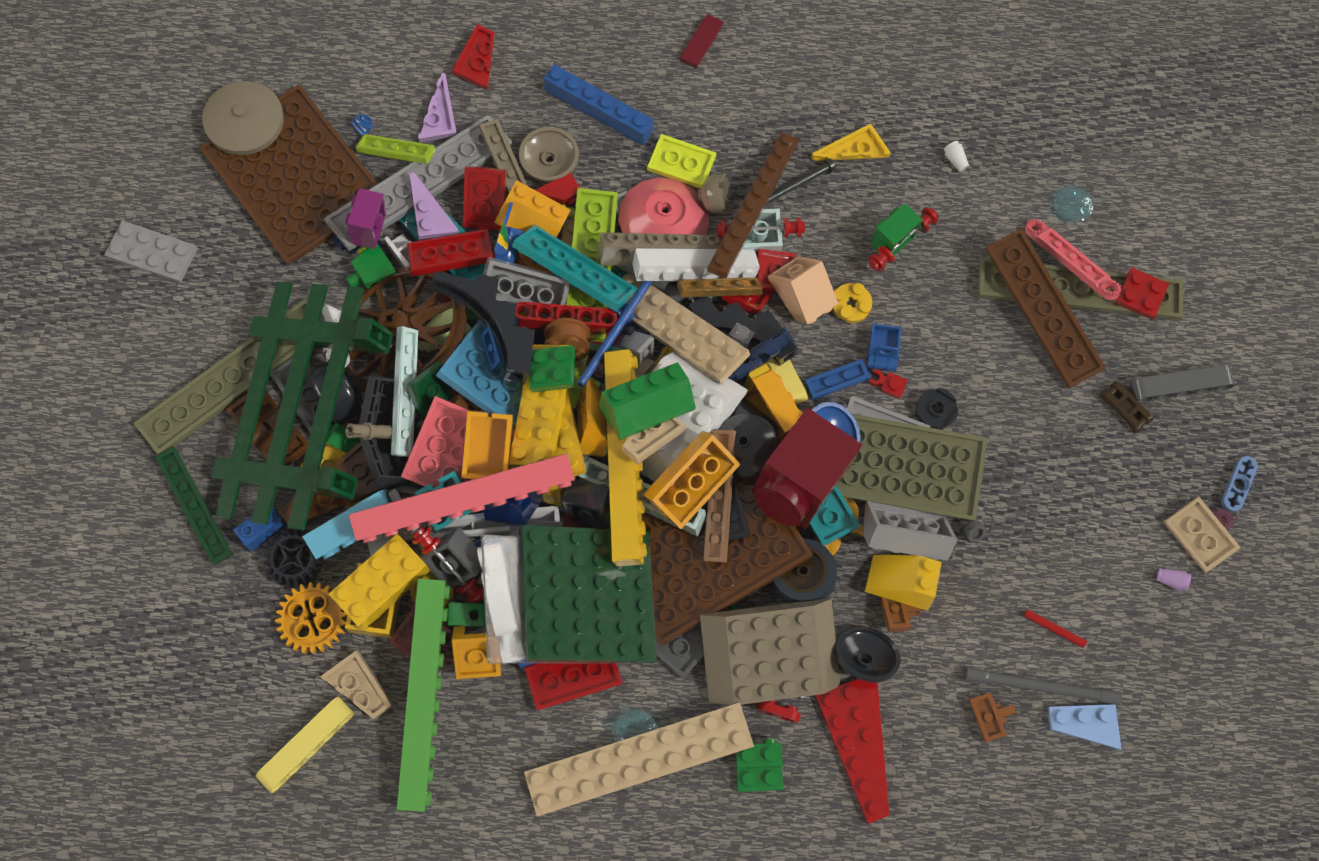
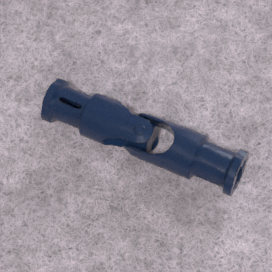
[728,327,795,381]

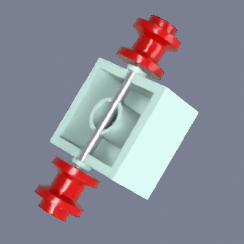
[717,209,805,254]

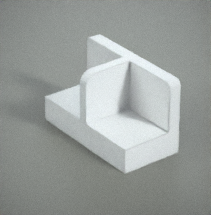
[384,234,411,277]

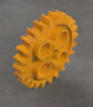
[275,582,347,655]

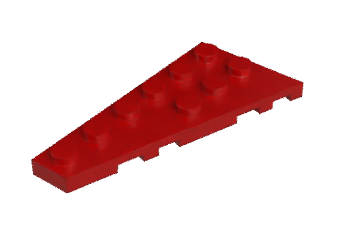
[815,679,889,824]

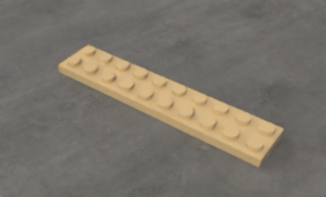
[524,703,754,817]

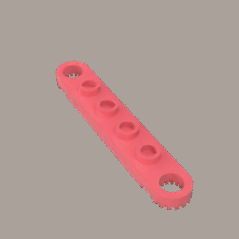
[1025,219,1121,300]

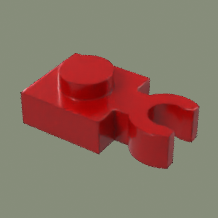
[869,369,908,400]

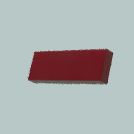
[680,14,724,69]

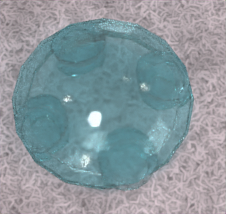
[1054,186,1094,222]
[613,709,658,742]

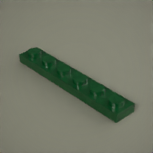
[155,447,234,566]

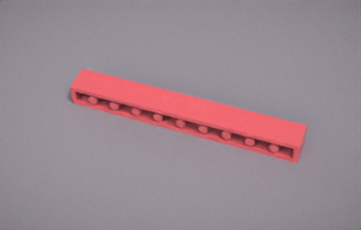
[349,453,575,543]

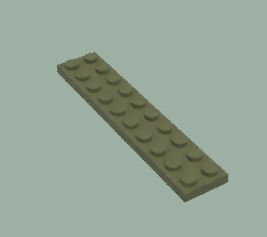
[978,257,1183,320]
[134,298,324,455]

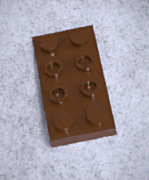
[226,390,308,466]

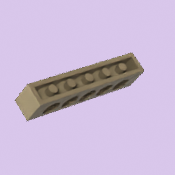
[597,233,722,266]

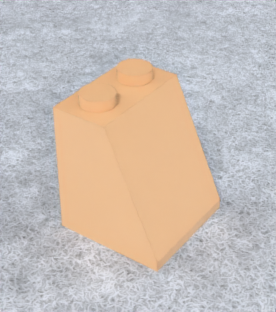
[767,256,838,324]

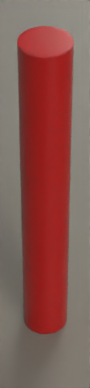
[1024,609,1087,648]

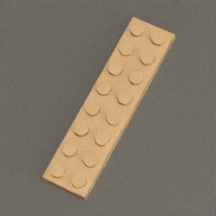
[622,272,750,384]

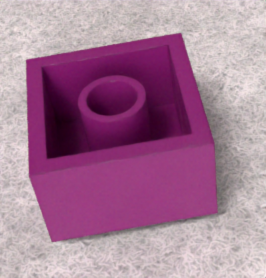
[345,188,387,249]

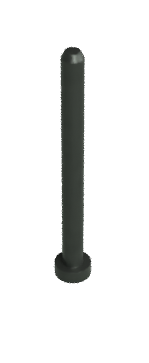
[766,158,836,205]

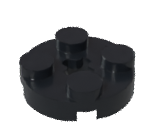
[915,388,959,430]

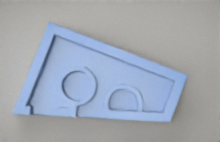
[1048,704,1122,750]

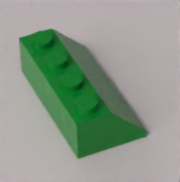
[599,362,696,440]

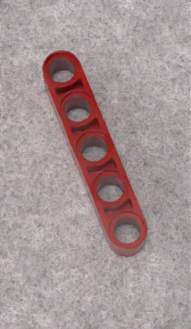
[514,302,617,334]

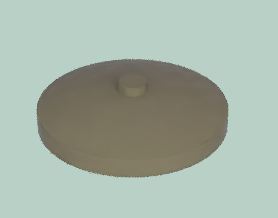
[202,81,284,155]

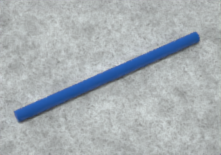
[576,281,653,388]

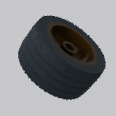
[772,538,837,603]

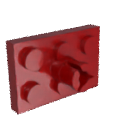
[463,166,506,230]

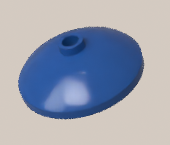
[812,402,860,442]

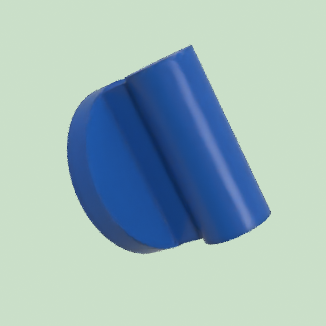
[350,114,373,137]

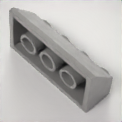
[483,256,571,318]
[863,501,957,561]

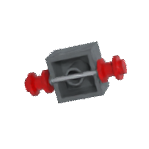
[412,526,485,604]

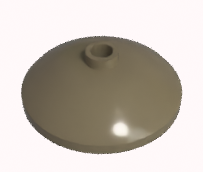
[519,127,579,182]

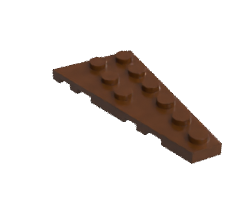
[277,442,408,523]

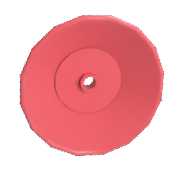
[618,177,709,235]

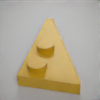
[812,124,891,161]

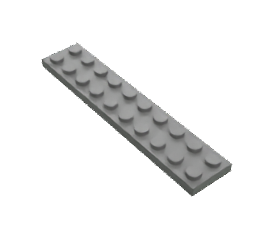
[324,115,512,251]

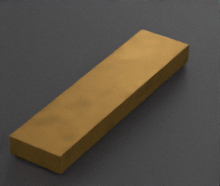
[677,277,763,297]

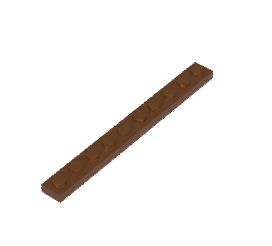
[707,132,799,279]

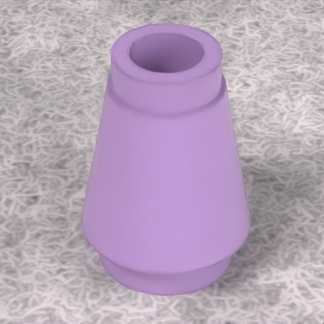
[1156,568,1191,592]

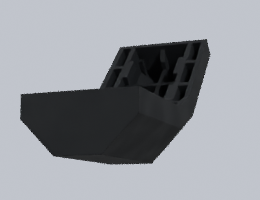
[359,374,411,489]

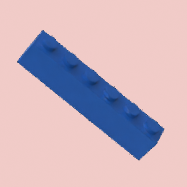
[543,64,654,145]

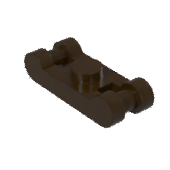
[1100,381,1153,433]

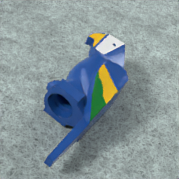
[493,202,524,263]

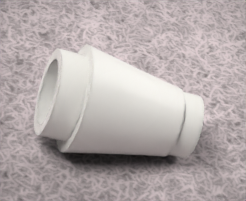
[944,141,970,172]

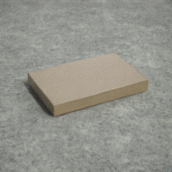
[1163,496,1241,573]

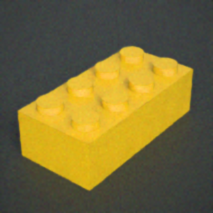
[329,534,430,631]

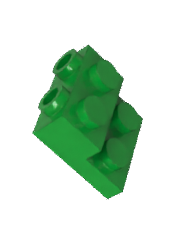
[735,739,783,792]

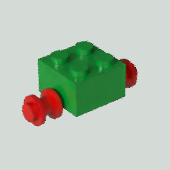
[868,203,938,272]

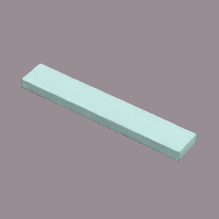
[391,326,418,458]

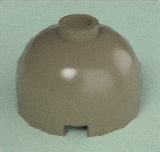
[698,174,731,215]

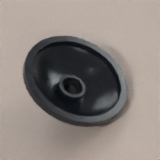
[718,414,778,478]
[835,626,901,683]

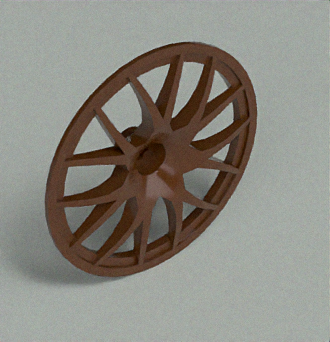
[345,267,467,392]

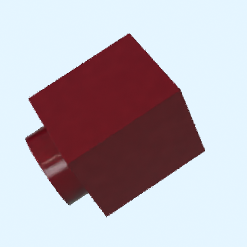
[751,407,863,529]

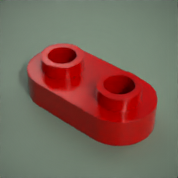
[756,700,801,724]

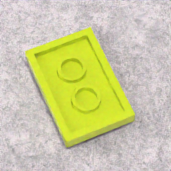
[647,134,717,189]

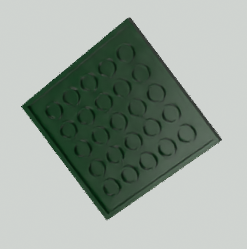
[521,525,657,663]

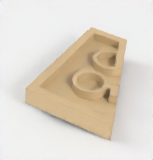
[622,417,686,464]
[320,651,394,719]

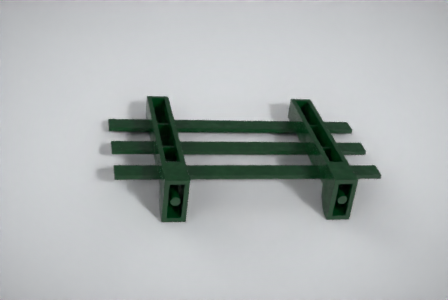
[211,282,393,530]

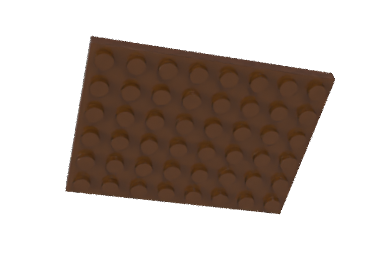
[199,84,378,266]
[642,474,813,647]

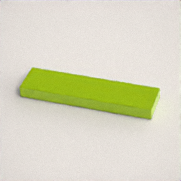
[356,134,436,164]

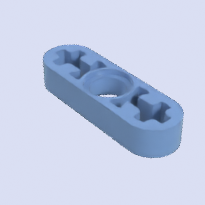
[1221,456,1258,513]

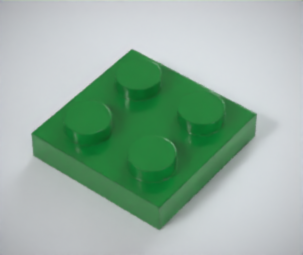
[529,345,575,393]

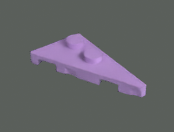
[418,73,457,143]
[409,172,458,240]

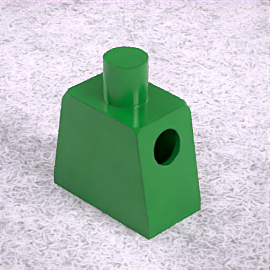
[346,243,397,291]
[446,602,491,628]

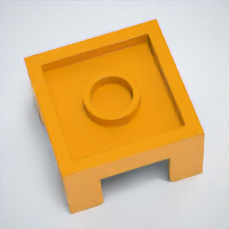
[452,624,502,679]

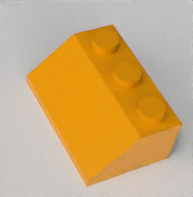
[494,180,570,237]
[577,378,608,457]

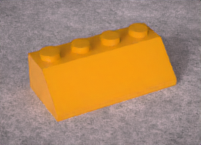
[643,430,740,529]

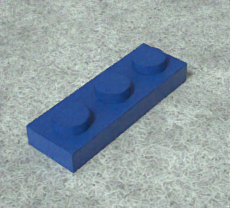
[804,359,870,401]

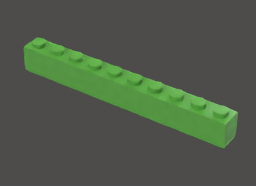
[397,579,450,812]

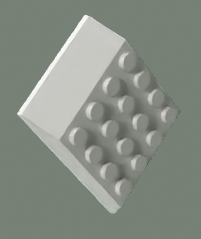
[606,352,748,482]

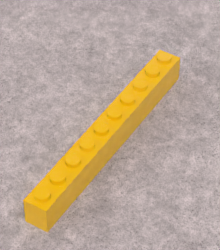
[604,349,647,567]

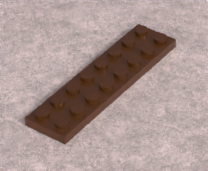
[985,228,1106,389]

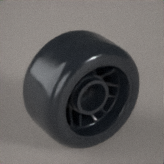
[308,360,363,425]

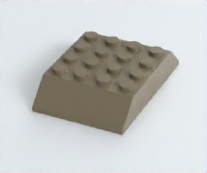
[700,598,840,705]

